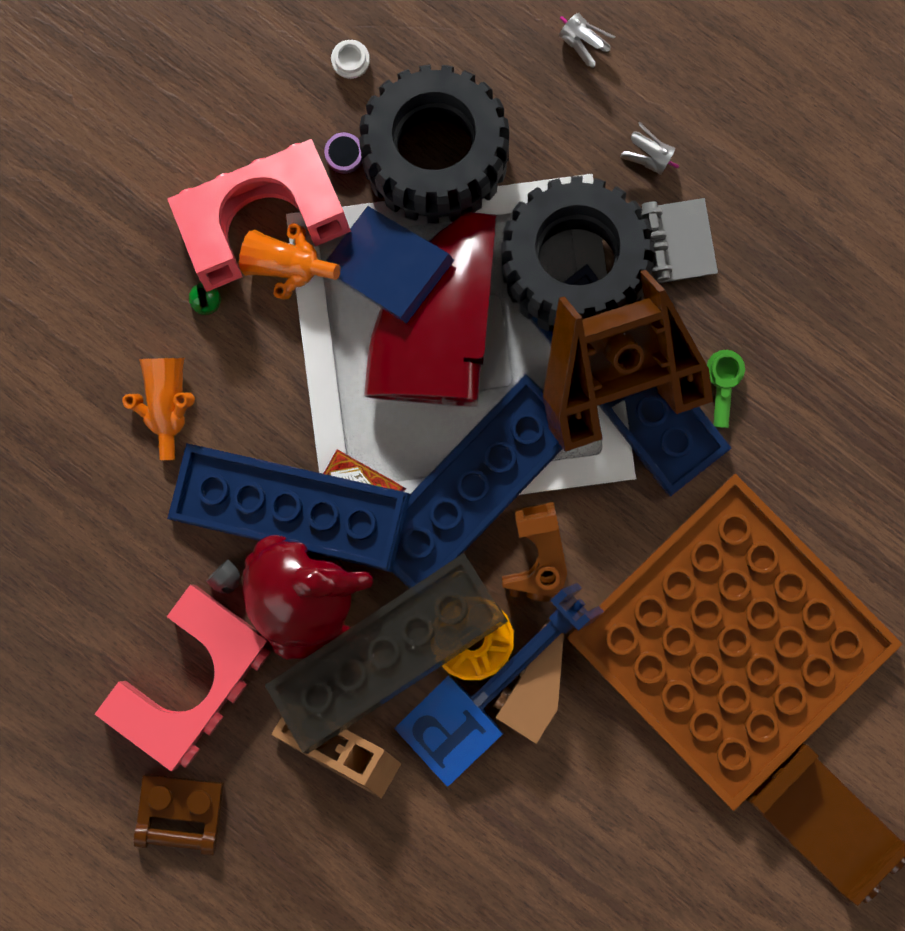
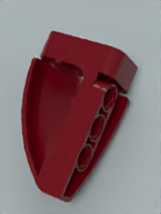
[364,212,496,407]

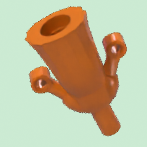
[239,223,341,300]
[122,358,195,460]

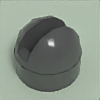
[206,559,241,594]

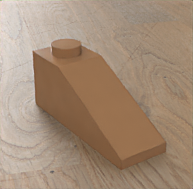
[271,700,401,799]

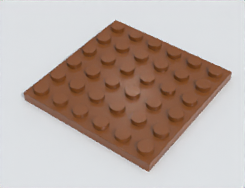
[566,473,903,811]

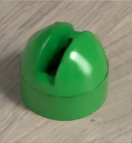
[188,283,221,315]

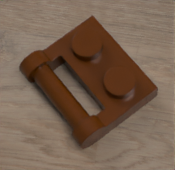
[134,774,224,856]

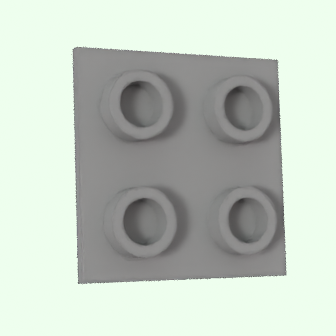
[641,198,718,283]

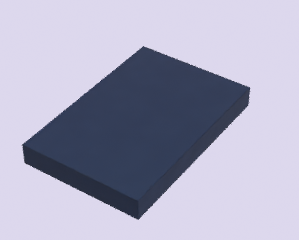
[326,206,454,324]

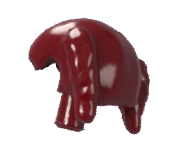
[243,535,373,660]

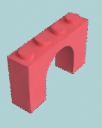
[167,139,351,292]
[94,584,271,772]

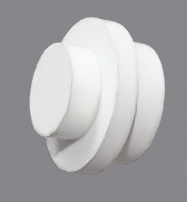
[331,40,370,79]

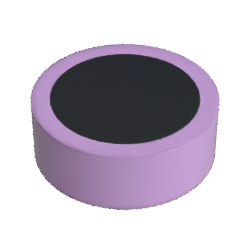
[324,132,362,174]

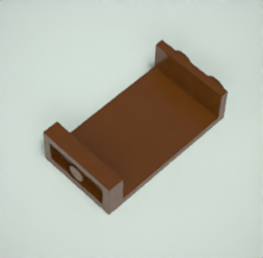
[746,743,905,906]

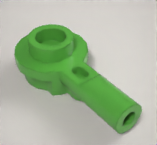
[707,350,745,428]

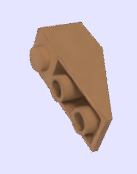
[493,619,564,744]

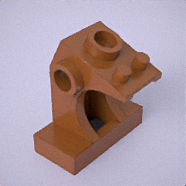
[502,502,567,602]

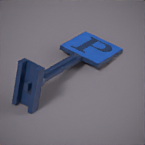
[394,583,604,787]

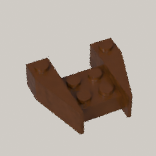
[543,270,713,452]

